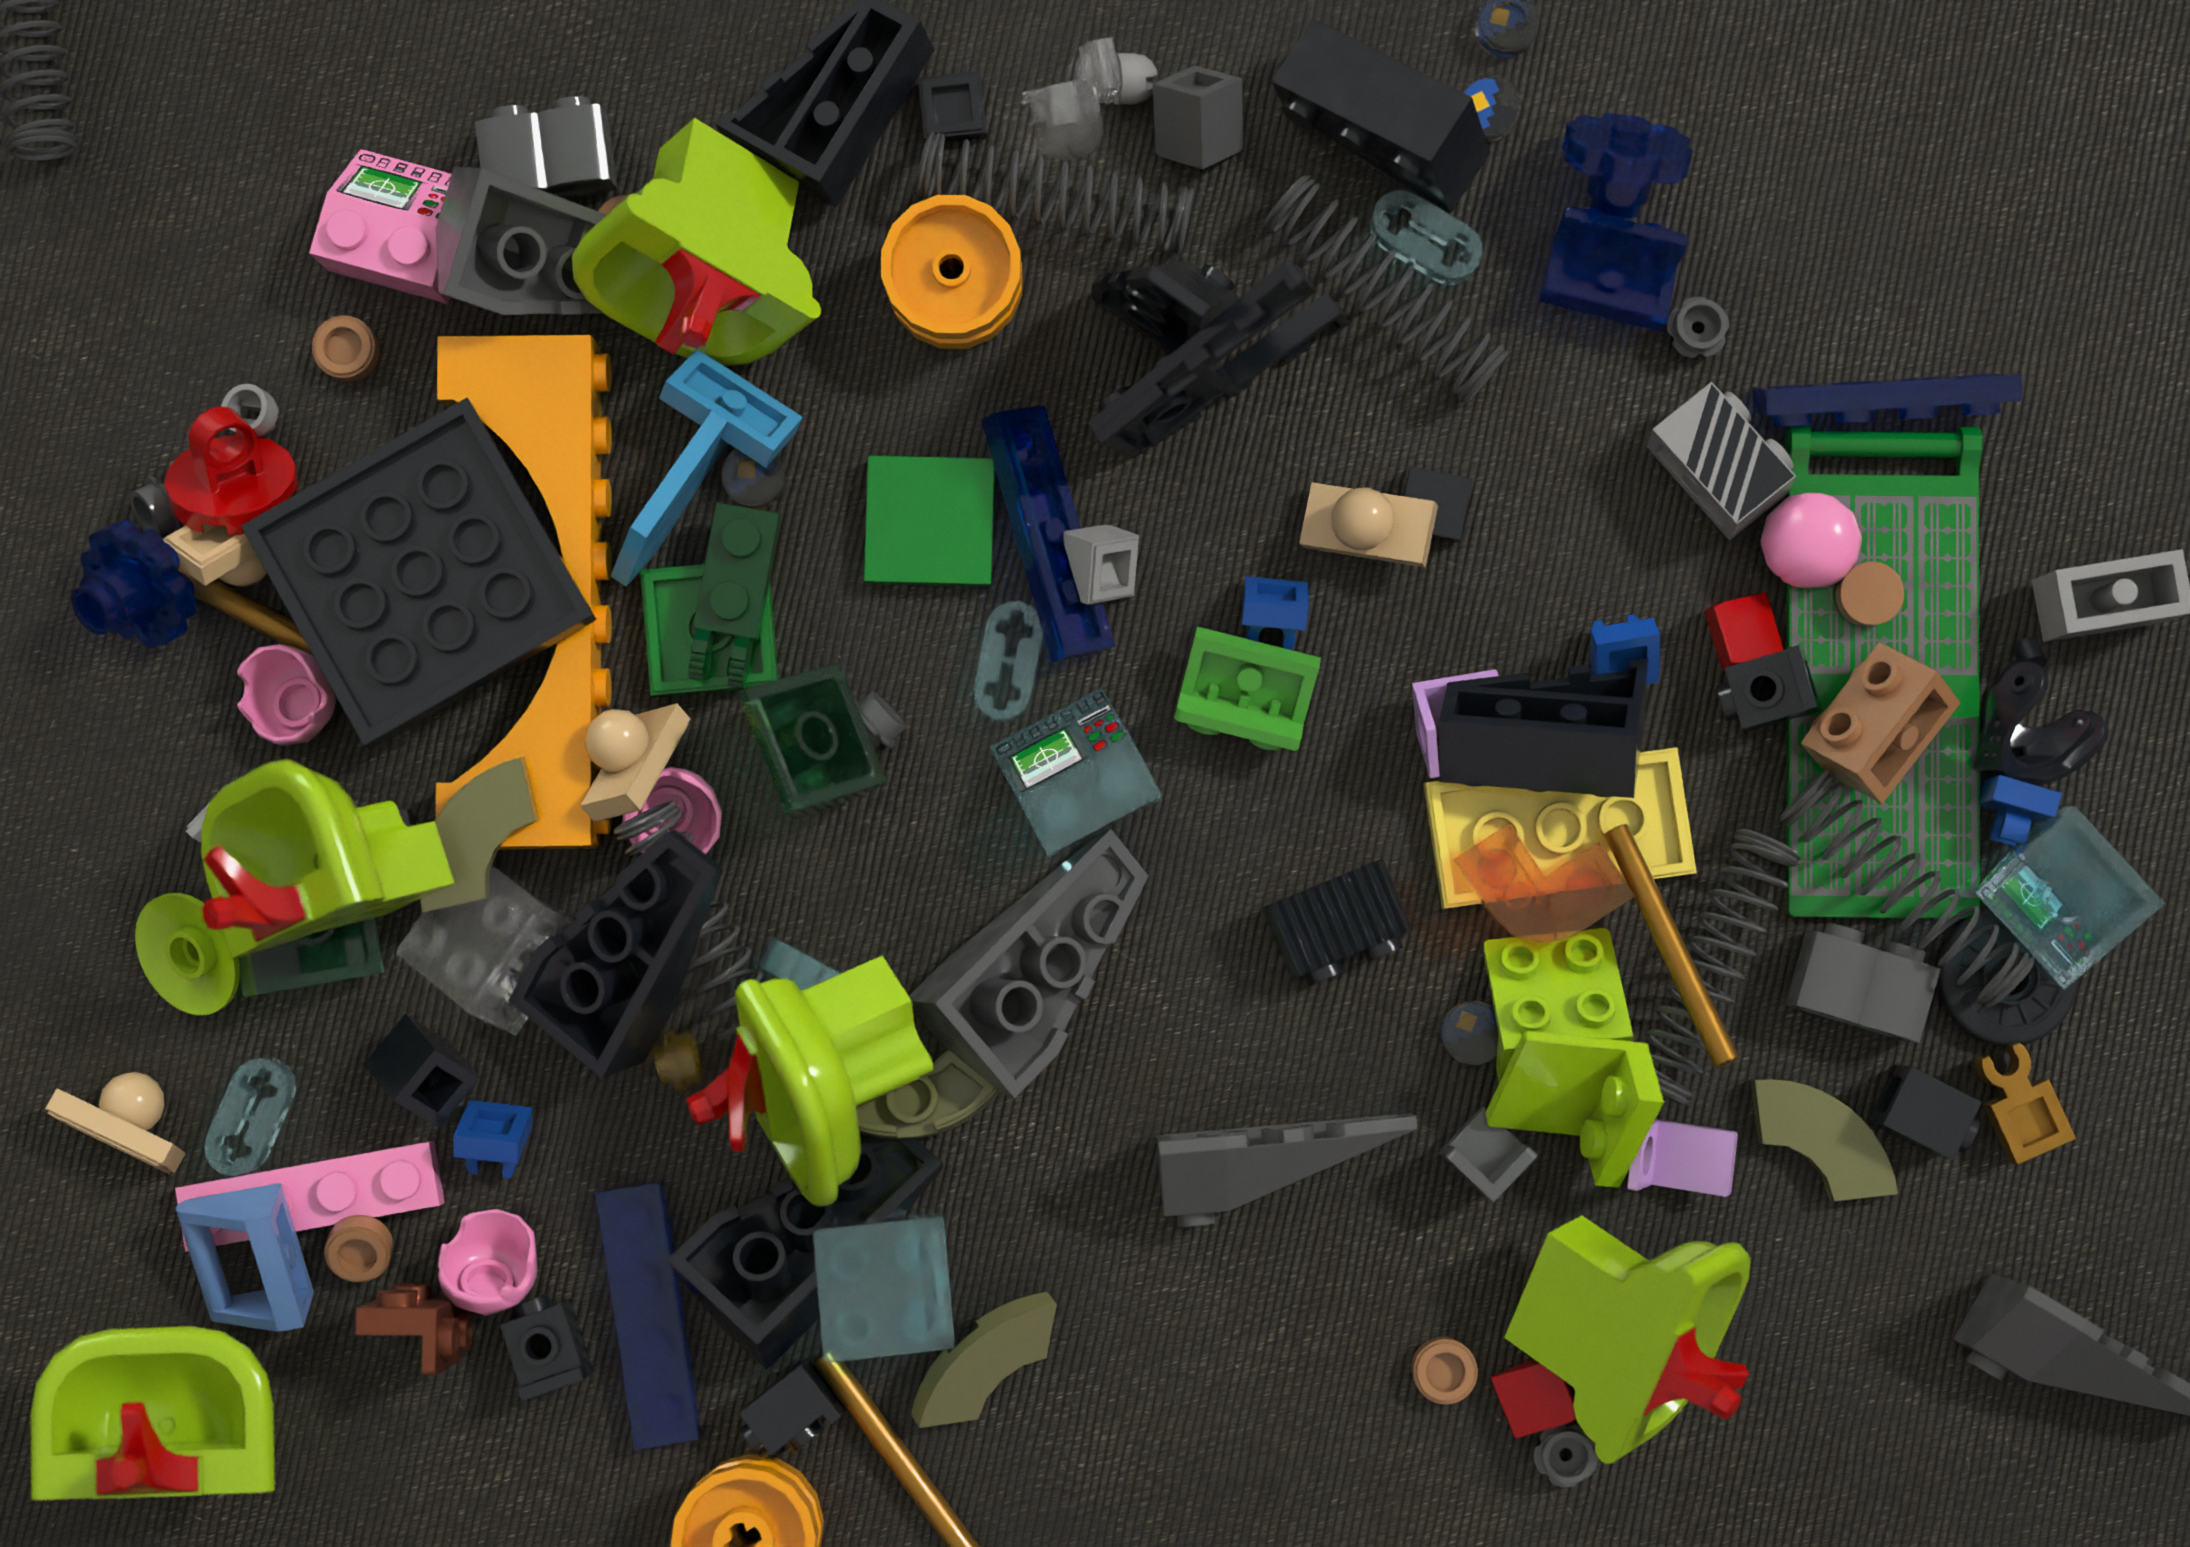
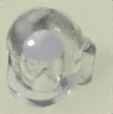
[1020,37,1122,160]

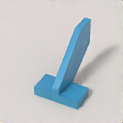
[611,349,803,586]

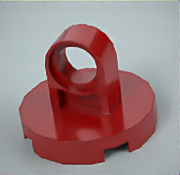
[165,406,299,535]

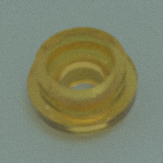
[654,1029,703,1094]

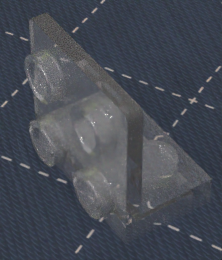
[397,865,574,1036]

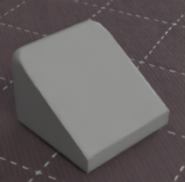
[1063,525,1139,605]

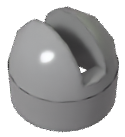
[1109,53,1157,105]
[222,384,279,438]

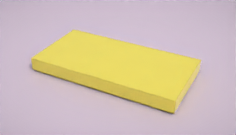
[1423,747,1697,909]

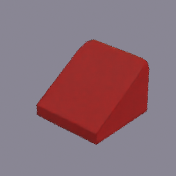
[1704,592,1784,671]
[1490,1359,1576,1439]

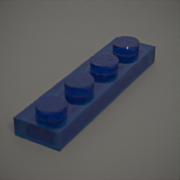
[1752,373,2022,426]
[981,405,1115,663]
[595,1181,702,1450]

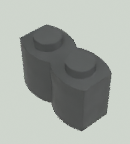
[475,96,618,198]
[1785,923,1941,1043]

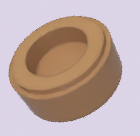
[312,315,380,382]
[1835,561,1904,627]
[324,1215,393,1282]
[1411,1337,1478,1404]

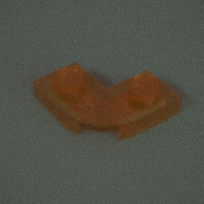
[1453,823,1635,942]

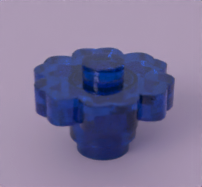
[1562,113,1693,219]
[71,519,197,648]

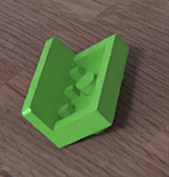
[1174,626,1321,751]

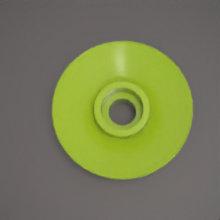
[135,893,240,1015]

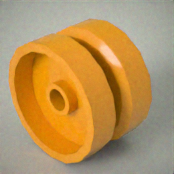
[881,195,1022,349]
[671,1454,824,1547]

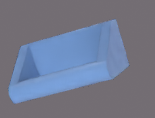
[176,1183,314,1332]

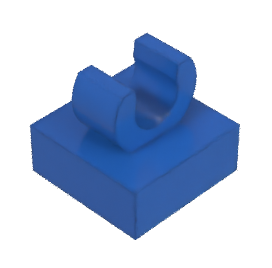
[1242,576,1309,650]
[1590,614,1660,684]
[1979,775,2062,847]
[453,1100,532,1179]

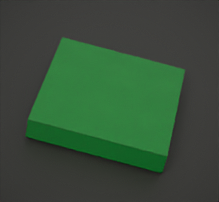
[864,456,995,587]
[640,564,779,698]

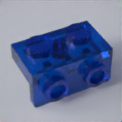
[1539,206,1688,332]

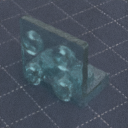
[813,1212,955,1362]

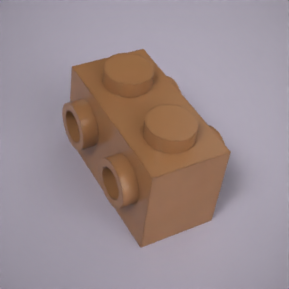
[1801,642,1961,804]

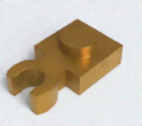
[1975,1042,2076,1165]

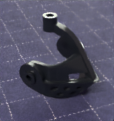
[1974,637,2109,785]

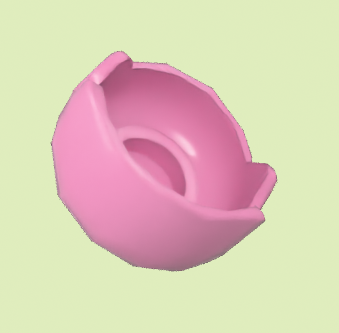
[1761,493,1862,588]
[237,644,336,746]
[622,767,722,854]
[438,1209,538,1316]

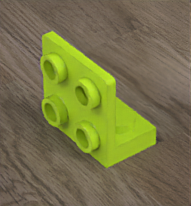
[1483,928,1633,1083]
[1485,1031,1664,1188]

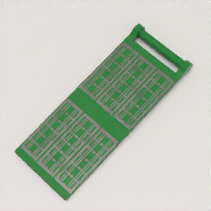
[1784,425,1982,919]

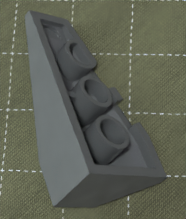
[436,167,606,315]
[909,829,1149,1099]
[1156,1113,1418,1227]
[1953,1273,2190,1416]

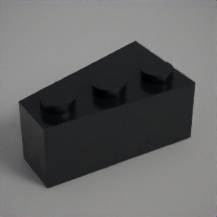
[714,0,935,208]

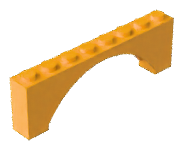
[436,335,612,849]

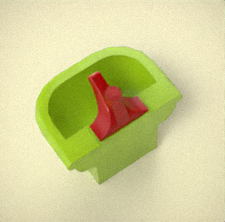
[572,118,821,366]
[201,760,455,959]
[686,956,934,1207]
[1504,1216,1751,1464]
[31,1326,275,1500]

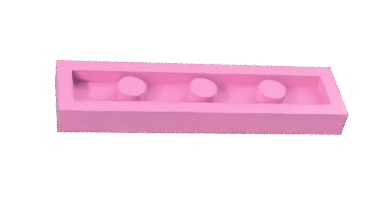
[175,1141,445,1252]

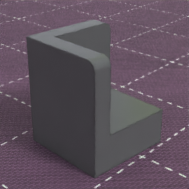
[1153,65,1243,170]
[1438,1106,1538,1203]

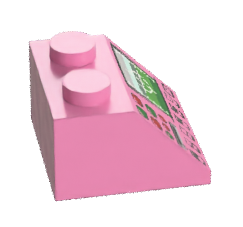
[309,149,452,304]

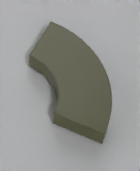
[420,757,539,913]
[856,1050,1001,1140]
[1750,1079,1898,1201]
[911,1292,1057,1428]

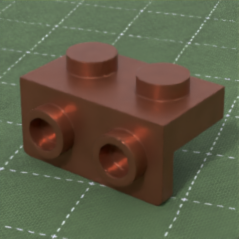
[356,1283,473,1375]

